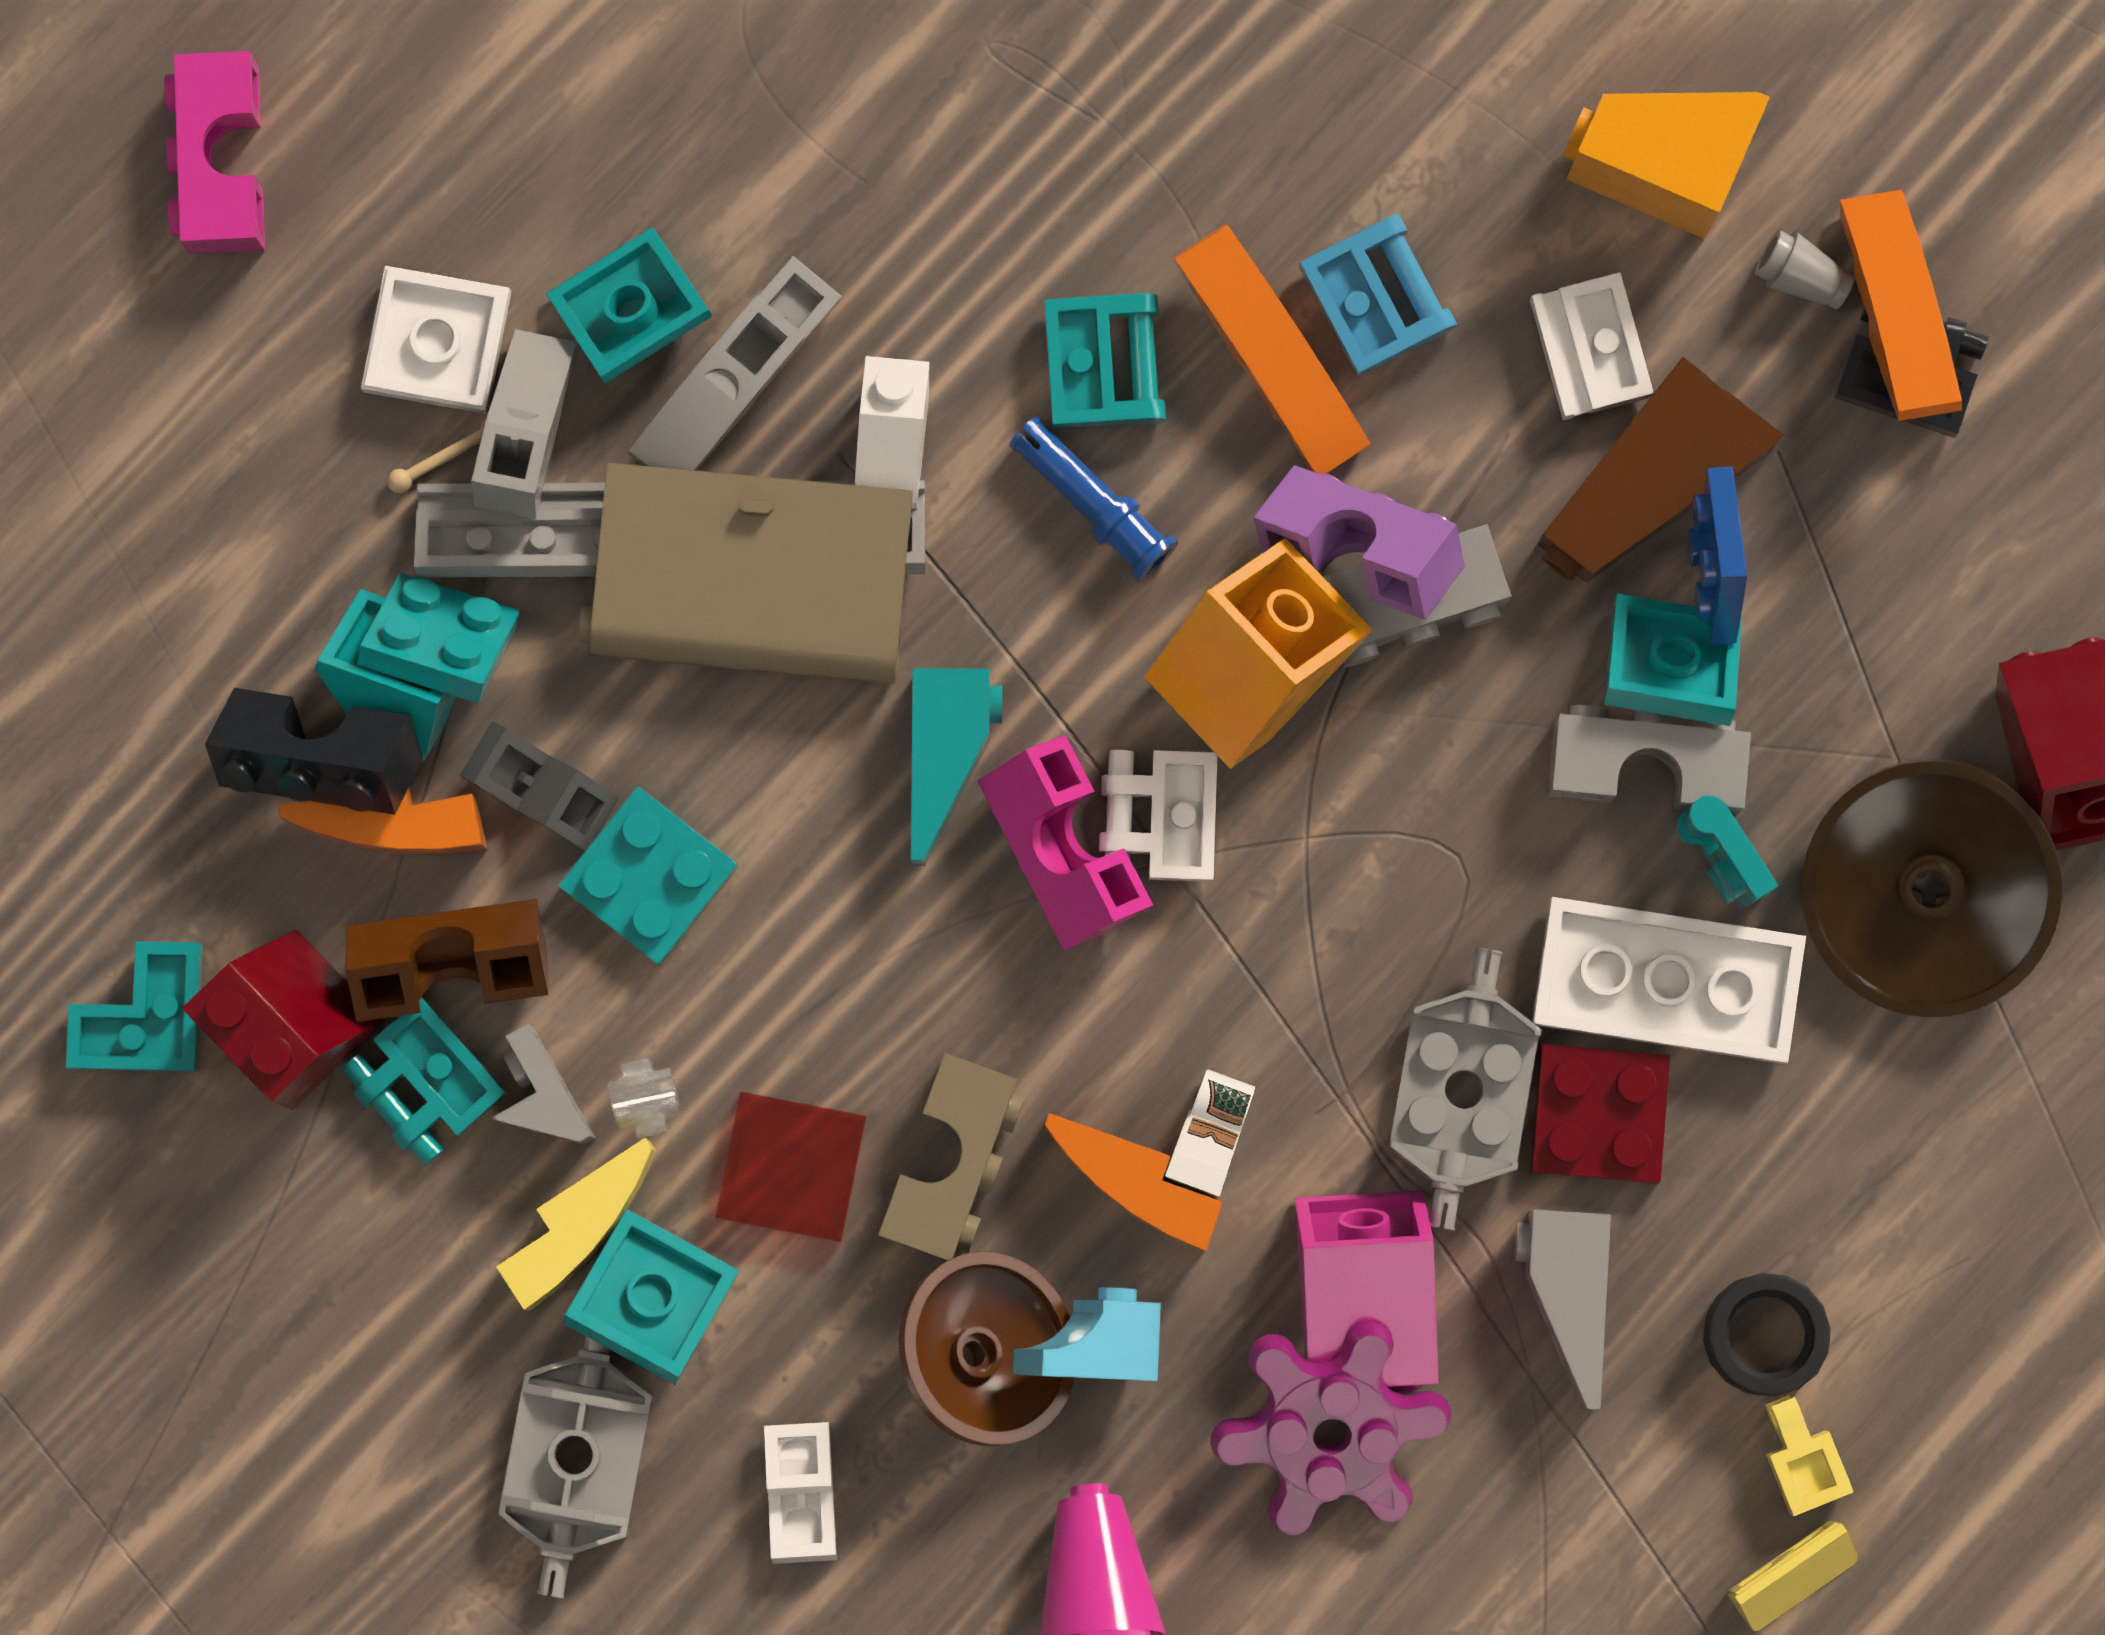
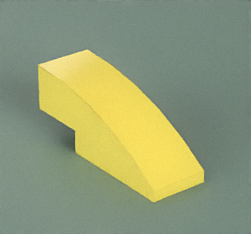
[496,1138,656,1311]

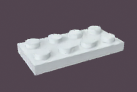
[1532,897,1806,1064]

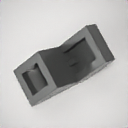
[460,721,619,851]

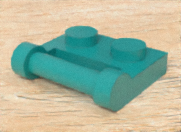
[1044,293,1166,429]
[1676,795,1779,911]

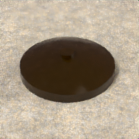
[1801,759,2062,1017]

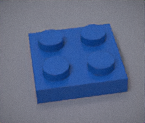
[1688,467,1747,645]

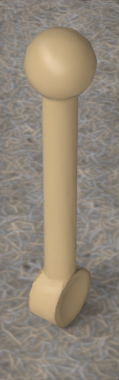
[387,417,487,493]

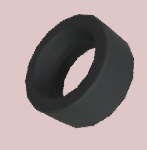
[1703,1273,1831,1396]

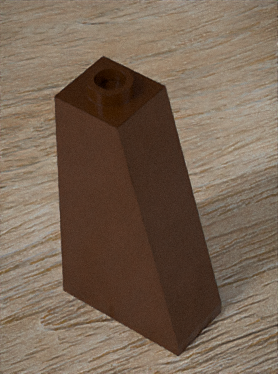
[1537,357,1784,583]

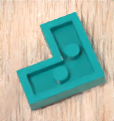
[66,941,203,1072]

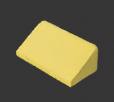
[1727,1521,1858,1631]

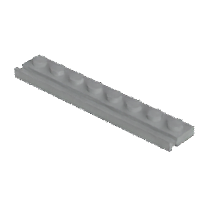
[414,480,925,578]

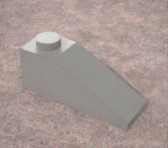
[1514,1209,1611,1410]

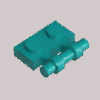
[341,998,508,1166]

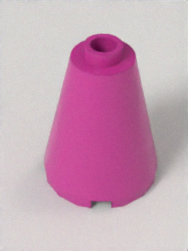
[1039,1483,1167,1635]

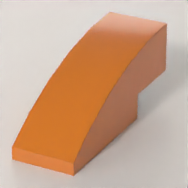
[278,786,488,855]
[1045,1113,1223,1253]

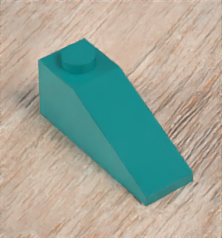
[911,668,1003,866]

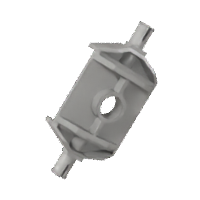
[1389,947,1542,1231]
[498,1336,654,1598]

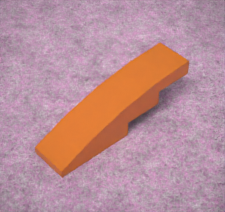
[1840,189,1962,421]
[1173,224,1371,474]

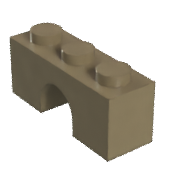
[878,1053,1025,1261]

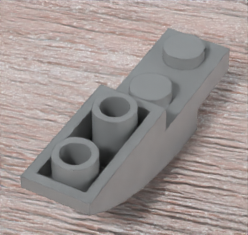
[628,256,842,471]

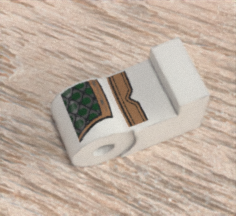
[1163,1069,1255,1200]

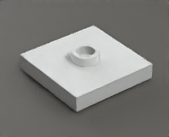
[361,266,511,415]

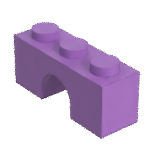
[1253,465,1465,620]

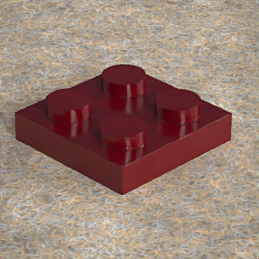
[1530,1044,1670,1184]

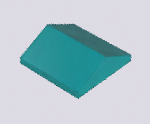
[546,227,712,383]

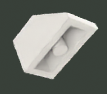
[855,356,929,509]

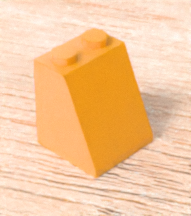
[1562,92,1770,239]
[1144,538,1373,769]

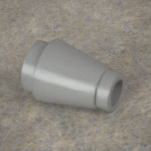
[1755,230,1855,310]

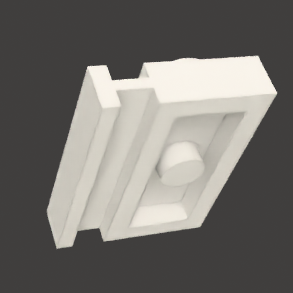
[1530,273,1654,421]

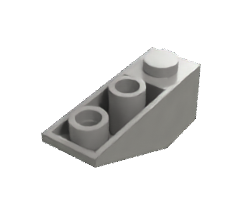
[471,329,577,520]

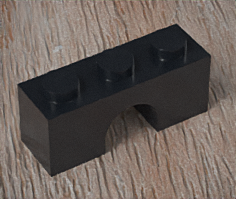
[205,688,423,815]

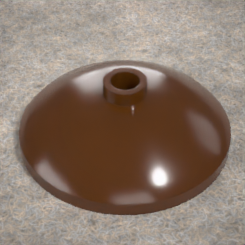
[899,1252,1075,1447]

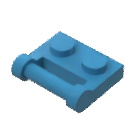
[1299,214,1458,377]

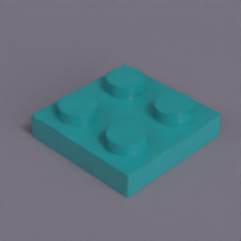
[357,573,520,704]
[1604,594,1742,726]
[558,786,739,966]
[562,1209,739,1385]

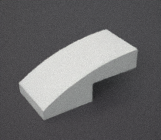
[764,1422,837,1564]

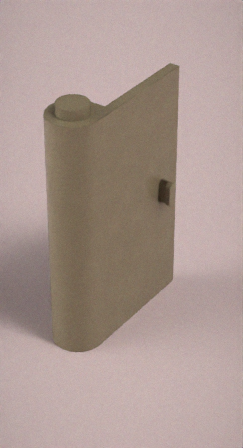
[579,463,913,684]

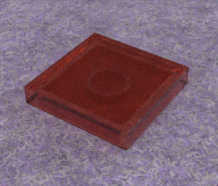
[715,1091,867,1243]

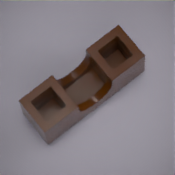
[345,899,548,1022]

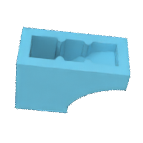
[1013,1287,1161,1381]

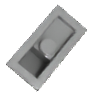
[492,1023,596,1145]

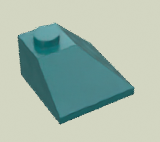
[315,589,456,761]

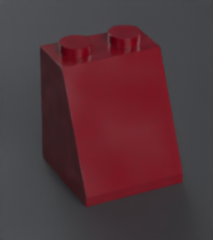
[1995,637,2105,851]
[181,929,385,1110]

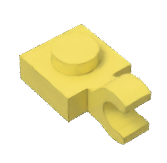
[1765,1395,1854,1516]

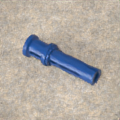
[1009,416,1178,583]

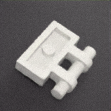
[1099,750,1217,882]

